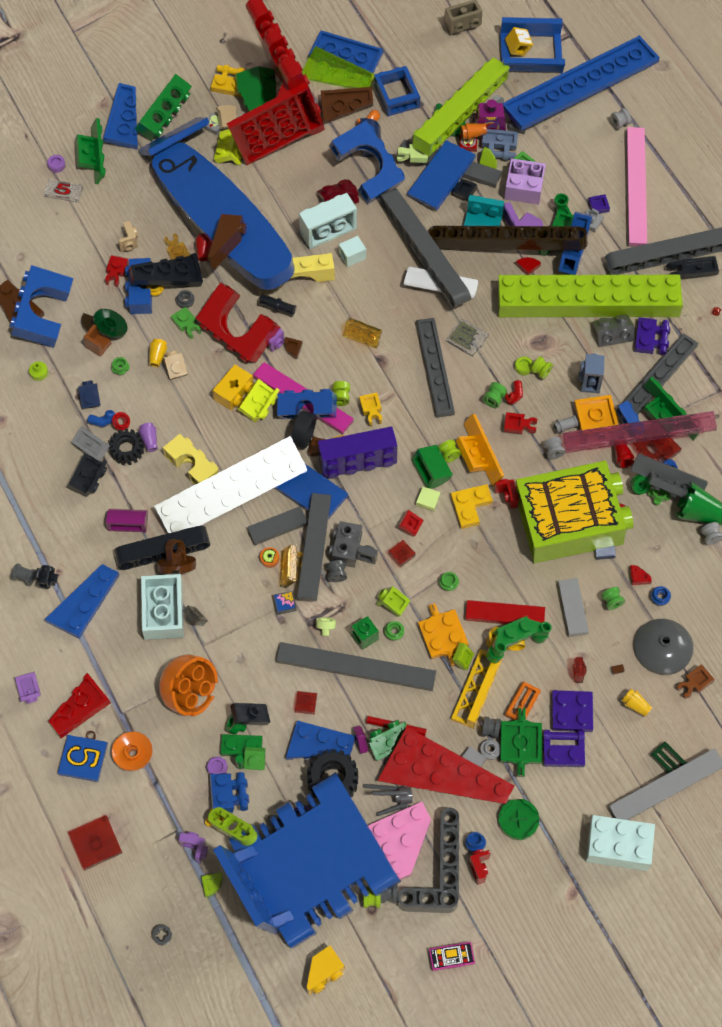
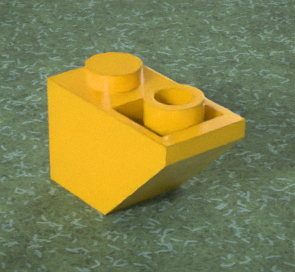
[307,945,345,995]

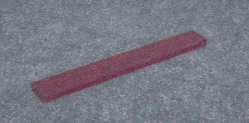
[563,411,717,453]

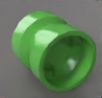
[482,382,507,408]

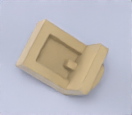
[118,221,138,252]
[163,350,188,379]

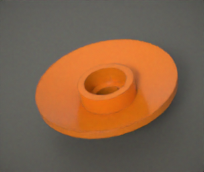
[112,731,153,771]

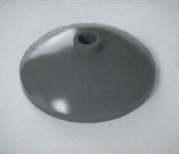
[634,619,694,675]

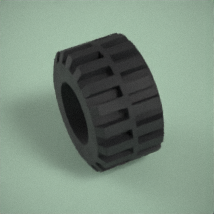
[307,749,358,802]

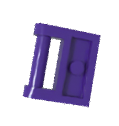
[543,730,585,767]

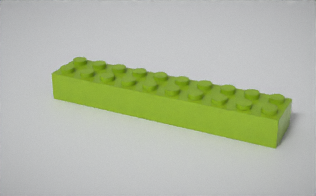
[497,275,683,318]

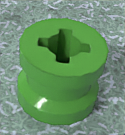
[601,587,625,610]

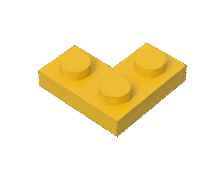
[451,484,493,529]

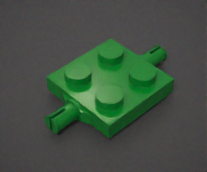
[500,708,542,777]

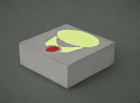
[203,113,222,135]

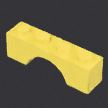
[279,253,335,287]

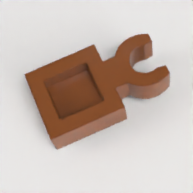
[677,664,714,699]

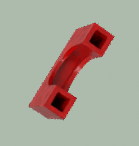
[196,283,281,363]

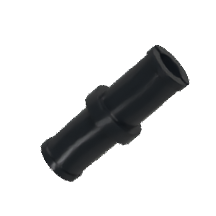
[259,293,297,317]

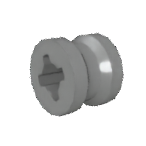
[611,108,631,129]
[543,437,566,459]
[701,522,722,545]

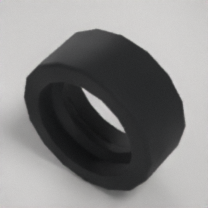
[291,411,317,449]

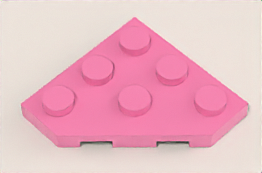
[368,802,431,880]

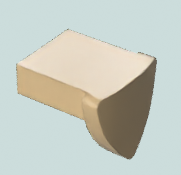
[216,105,237,129]

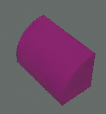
[106,509,148,533]

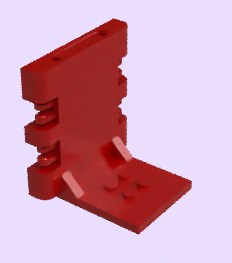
[226,0,325,165]

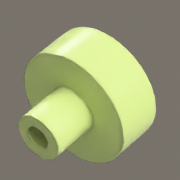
[316,617,336,636]

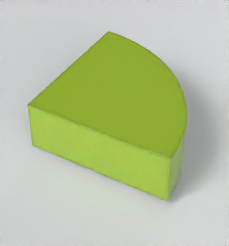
[479,147,497,169]
[201,872,223,898]

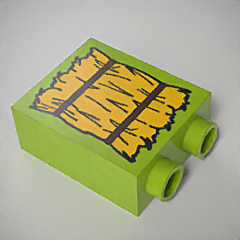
[516,460,634,564]

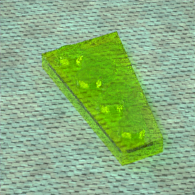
[302,46,374,88]

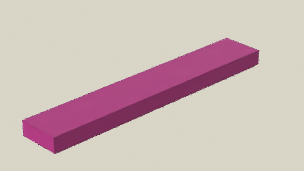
[253,362,354,435]

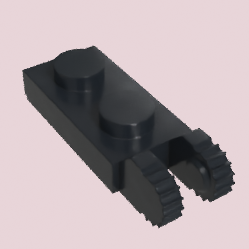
[666,256,719,279]

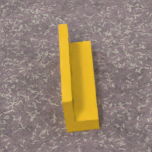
[451,649,502,729]

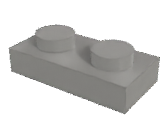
[71,426,110,461]

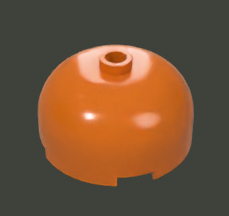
[159,654,218,716]

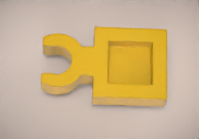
[359,392,382,426]

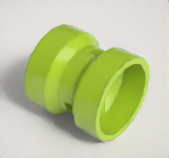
[332,381,350,406]

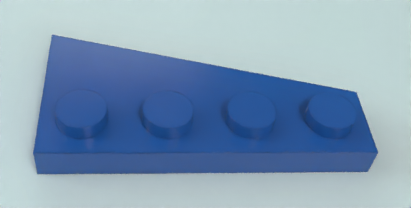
[103,83,138,150]
[45,564,120,639]

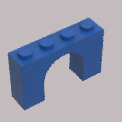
[329,120,405,205]
[10,265,73,348]

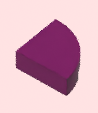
[353,725,368,754]

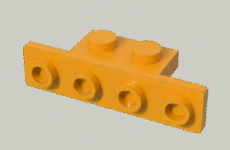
[456,414,504,486]

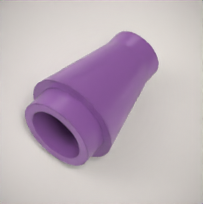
[138,423,158,452]

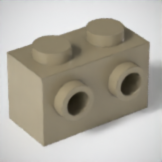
[444,0,483,34]

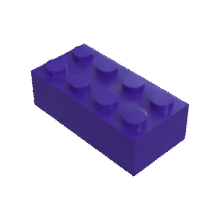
[318,426,398,478]

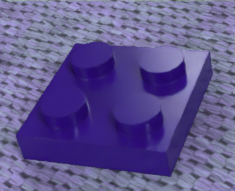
[552,690,593,732]

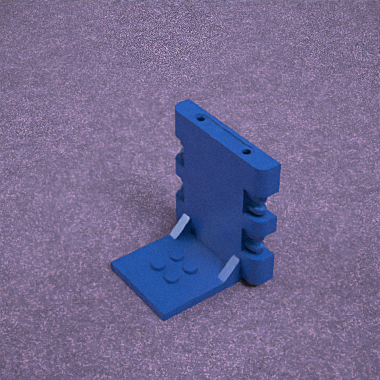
[213,772,401,949]

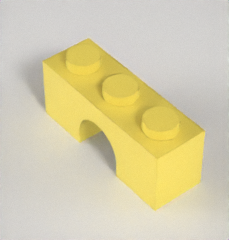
[163,434,219,485]

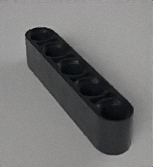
[114,525,211,570]

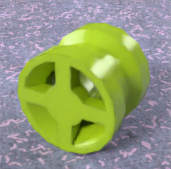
[531,356,553,379]
[438,439,461,463]
[364,887,381,908]

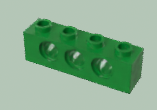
[135,73,192,142]

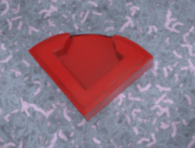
[516,257,541,275]
[629,565,652,585]

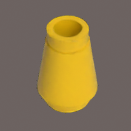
[149,339,168,367]
[621,688,652,717]

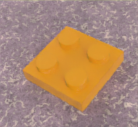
[574,395,619,436]

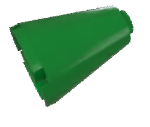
[675,482,722,526]

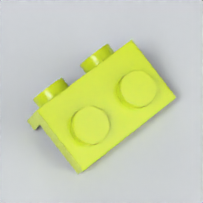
[214,129,242,165]
[238,379,280,422]

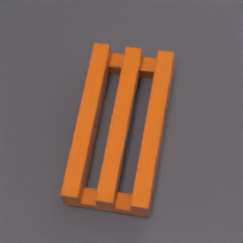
[505,681,541,721]

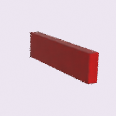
[465,600,545,624]

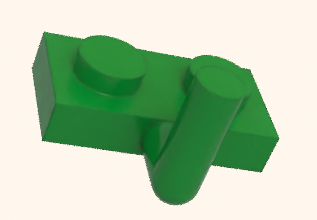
[221,734,263,769]

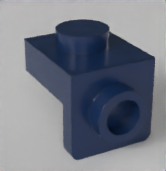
[78,380,101,408]

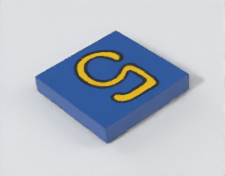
[58,735,108,782]

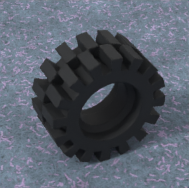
[109,429,144,465]

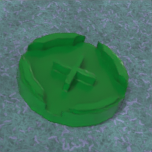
[498,799,539,840]

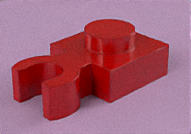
[105,255,129,287]
[504,412,538,434]

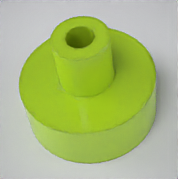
[29,361,48,381]

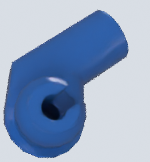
[87,410,115,427]

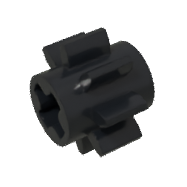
[33,565,59,589]

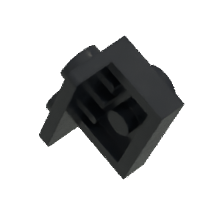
[67,453,107,497]

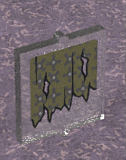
[446,318,489,357]

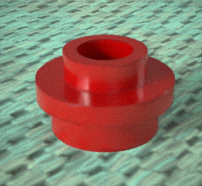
[112,412,130,431]

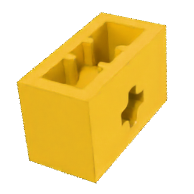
[212,364,254,411]

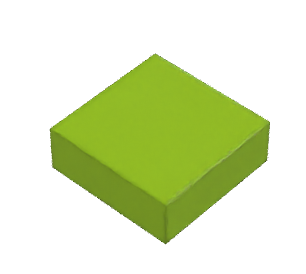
[452,643,474,670]

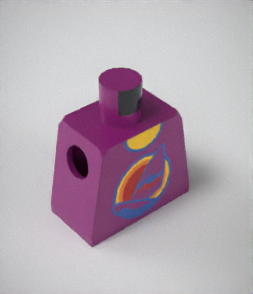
[473,99,506,131]

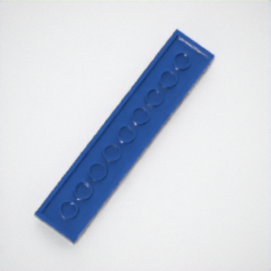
[502,35,660,131]

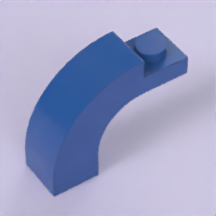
[558,211,593,275]

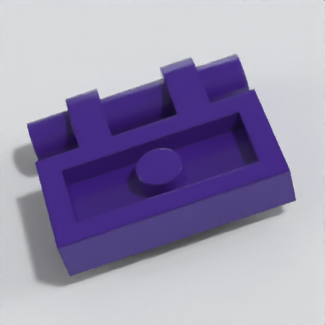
[634,317,671,355]

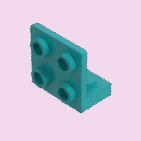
[464,195,504,238]

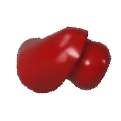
[505,380,523,405]

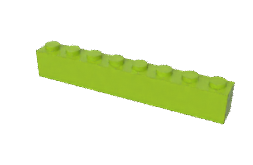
[412,57,510,156]

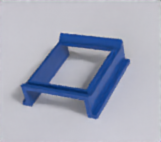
[500,17,565,74]

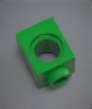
[351,616,379,650]

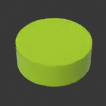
[515,357,533,376]

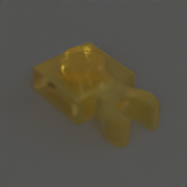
[165,233,190,260]

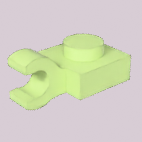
[397,144,428,163]

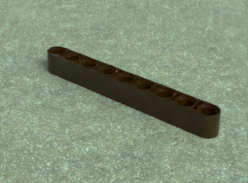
[427,226,588,250]

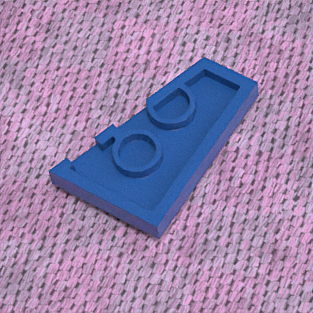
[286,720,356,760]

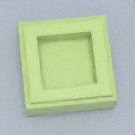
[416,487,441,511]

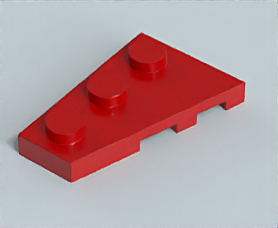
[48,673,111,738]

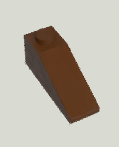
[208,214,247,269]

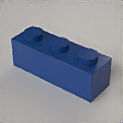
[615,400,645,438]

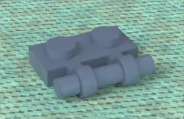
[481,129,518,161]

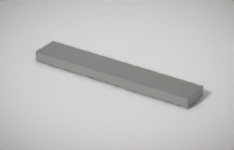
[609,748,722,820]

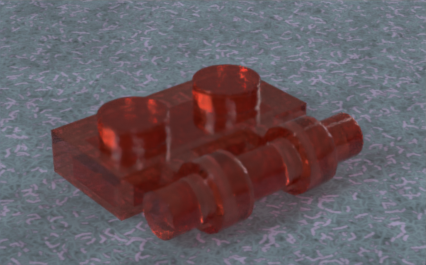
[632,423,682,461]

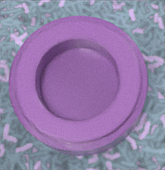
[47,155,66,173]
[207,757,228,775]

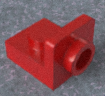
[494,479,518,509]
[468,849,491,885]

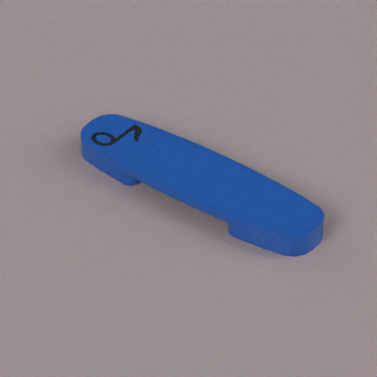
[152,142,295,290]

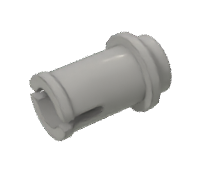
[553,416,578,434]

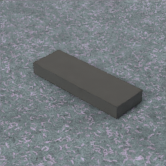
[247,506,308,545]

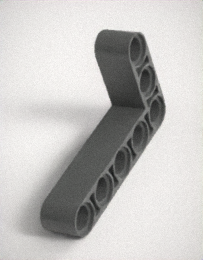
[397,807,459,913]

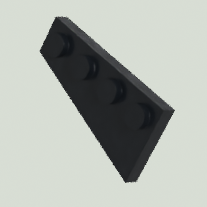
[129,253,203,286]

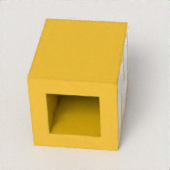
[505,27,533,56]

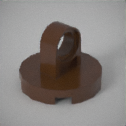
[157,539,196,574]

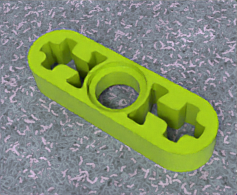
[208,807,258,846]

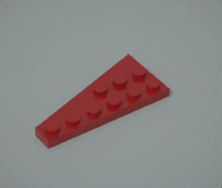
[377,727,515,804]

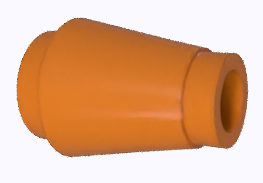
[460,123,487,141]

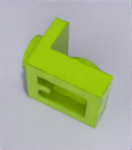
[376,586,411,617]

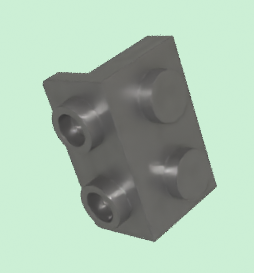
[593,315,634,347]

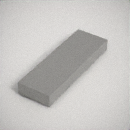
[558,578,589,637]

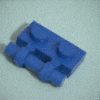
[210,772,250,813]

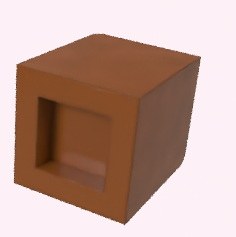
[83,325,112,357]

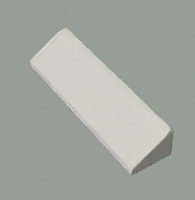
[404,267,478,299]

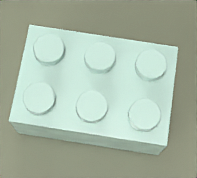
[299,193,357,250]
[141,574,184,640]
[586,815,655,871]

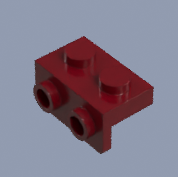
[317,179,359,204]

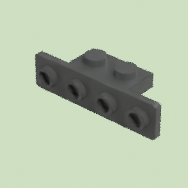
[631,453,708,498]

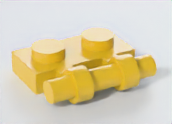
[211,65,245,97]

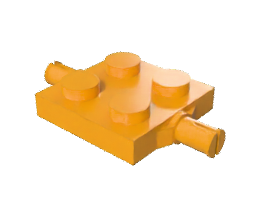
[418,603,469,666]

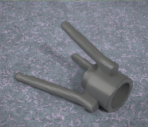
[363,784,413,816]

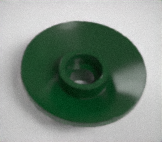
[93,309,128,338]

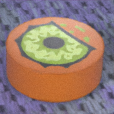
[260,547,280,568]

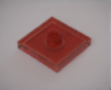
[68,815,123,871]

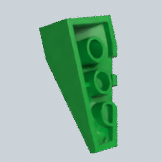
[235,66,276,111]

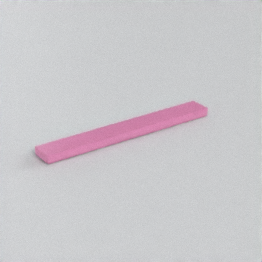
[627,127,647,247]

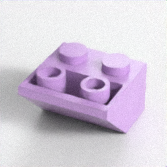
[504,158,546,205]

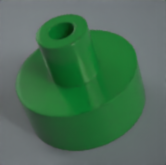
[630,474,651,494]
[225,714,247,734]

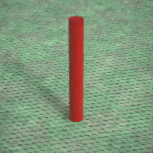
[366,716,427,736]

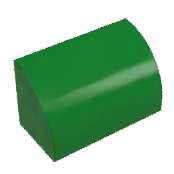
[411,445,453,489]

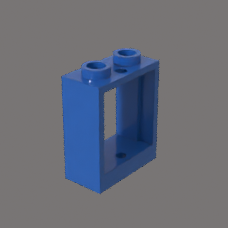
[374,66,420,117]

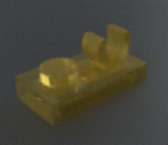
[343,317,382,348]
[280,545,303,588]

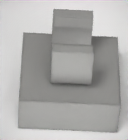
[585,208,604,233]

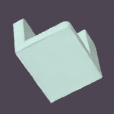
[339,236,366,267]

